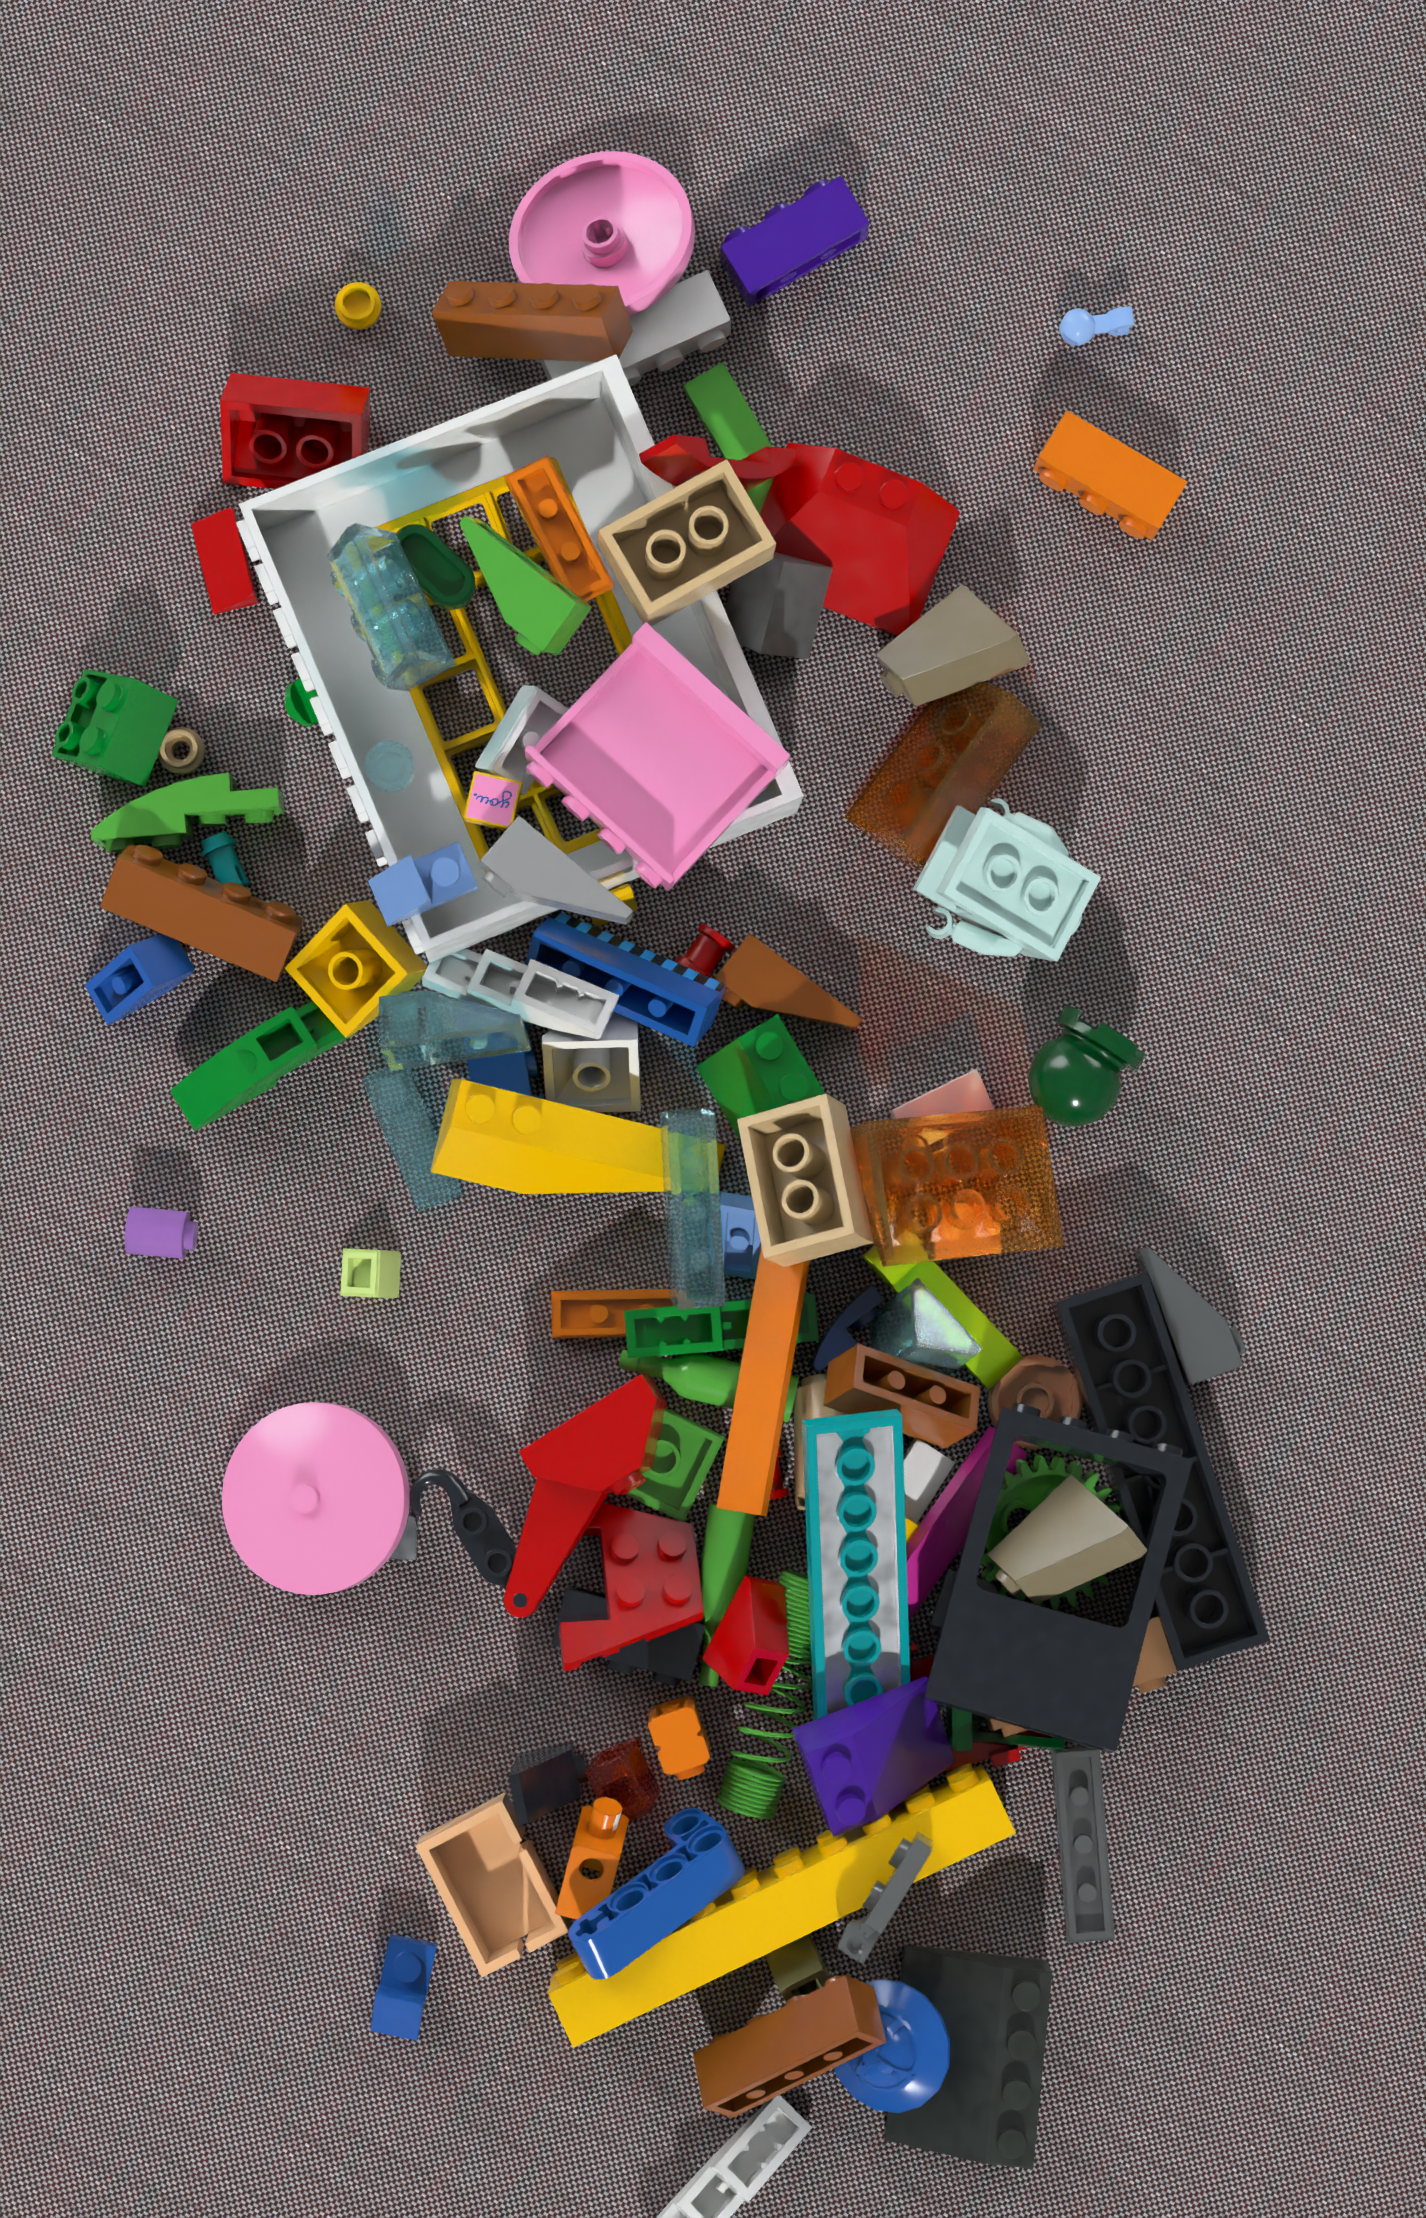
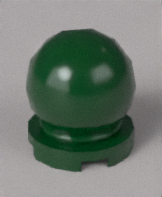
[1027,1005,1146,1127]

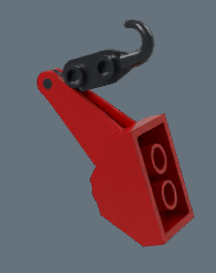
[410,1374,667,1618]

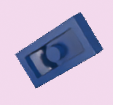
[370,1934,438,2041]

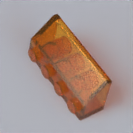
[844,682,1042,871]

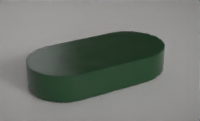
[391,524,476,610]

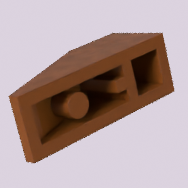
[715,933,862,1031]

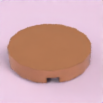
[987,1354,1083,1449]

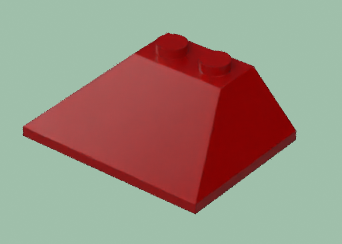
[760,442,960,637]

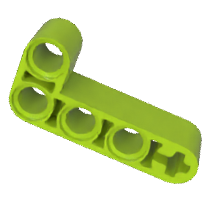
[862,1222,1023,1391]

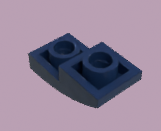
[809,1285,884,1372]

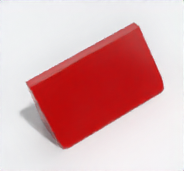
[191,507,259,615]

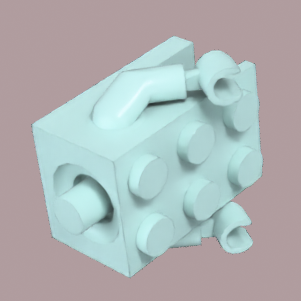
[913,798,1101,962]

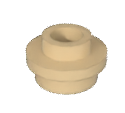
[158,727,205,775]

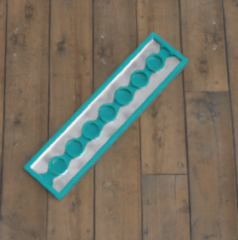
[802,1409,910,1720]

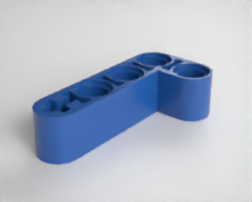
[568,1808,745,1980]

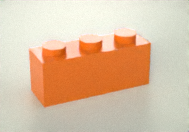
[1033,410,1188,541]

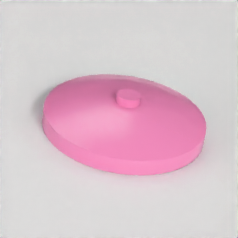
[509,151,695,317]
[222,1402,410,1595]

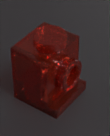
[585,1737,661,1820]

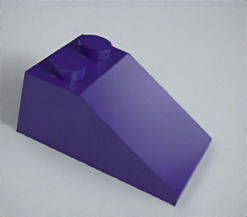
[792,1676,955,1837]

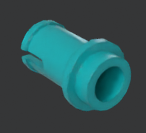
[200,832,250,887]

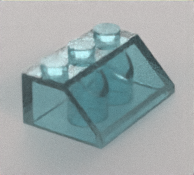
[327,523,456,691]

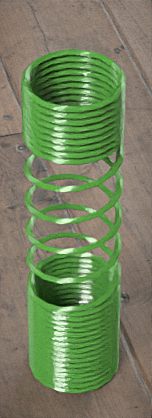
[716,1570,812,1820]

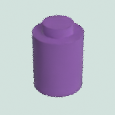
[125,1207,198,1259]

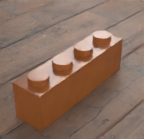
[432,280,633,362]
[100,844,305,982]
[693,1975,886,2118]

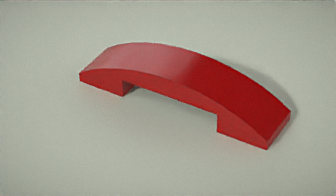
[639,434,798,491]

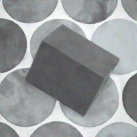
[725,552,833,659]

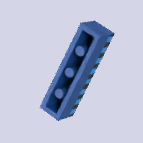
[525,911,726,1047]

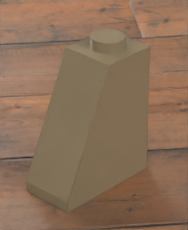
[875,584,1030,707]
[987,1474,1148,1605]

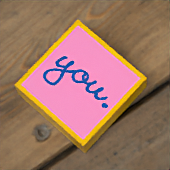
[463,771,523,831]

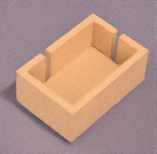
[416,1792,571,1977]

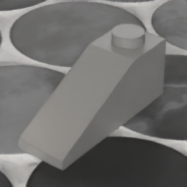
[480,816,633,925]

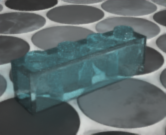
[660,1108,726,1310]

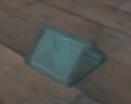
[869,1277,982,1376]

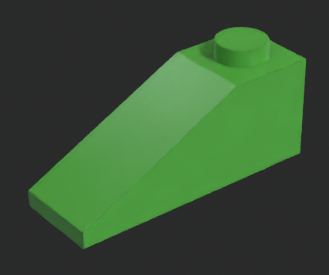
[459,515,592,655]

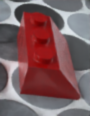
[220,373,370,489]

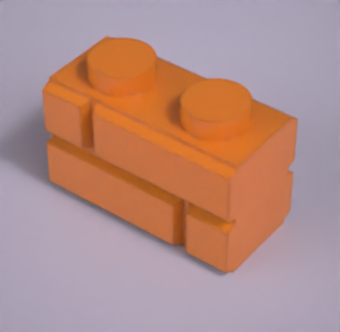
[648,1694,710,1780]

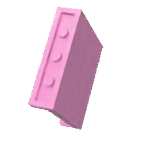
[525,622,791,891]

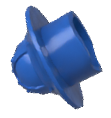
[834,1979,950,2113]

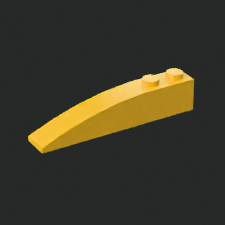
[430,1079,726,1194]

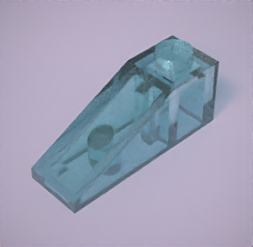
[378,990,531,1071]
[361,1061,463,1213]

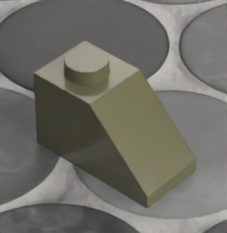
[765,1934,832,2001]

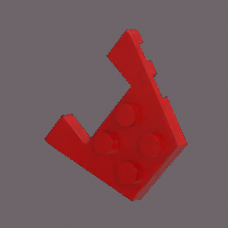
[559,1503,704,1671]

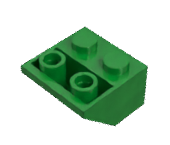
[51,669,178,787]

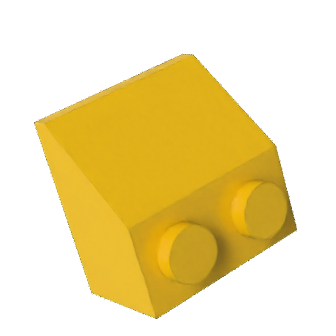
[285,900,428,1038]

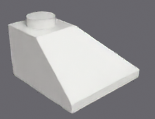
[542,1011,641,1112]

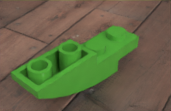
[91,773,285,853]

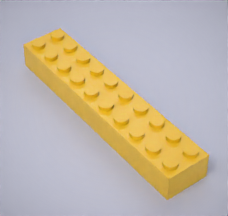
[548,1763,1016,2048]

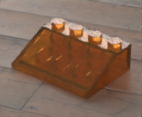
[850,1105,1064,1267]

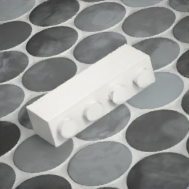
[540,270,731,387]

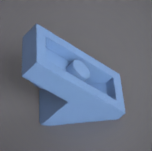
[368,841,478,927]
[714,1192,761,1280]

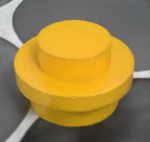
[335,282,382,330]

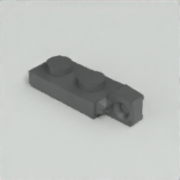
[838,1832,933,1964]

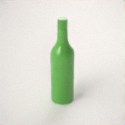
[618,1349,799,1422]
[698,1503,755,1687]

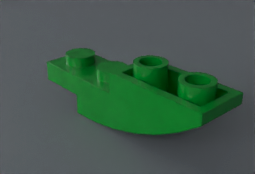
[170,1000,358,1132]

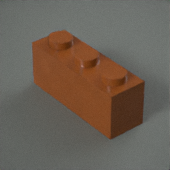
[823,1344,980,1448]

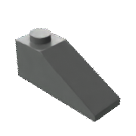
[1133,1247,1245,1385]

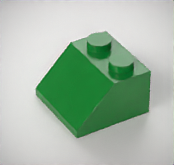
[696,1014,825,1142]

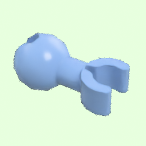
[1059,306,1135,346]

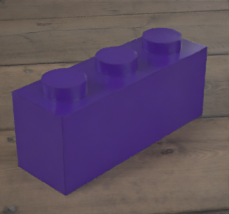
[720,176,870,308]

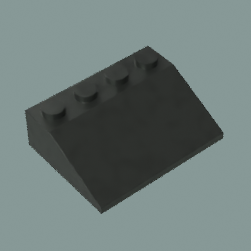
[884,1945,1052,2169]

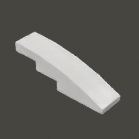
[422,948,619,1039]
[656,2095,812,2218]

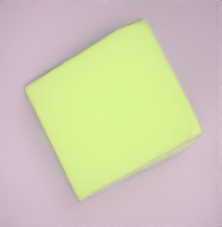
[340,1248,401,1298]

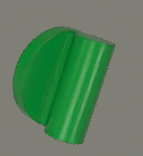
[284,678,319,727]

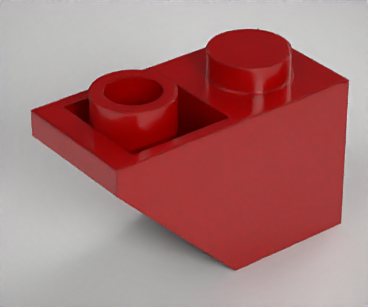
[702,1575,789,1695]

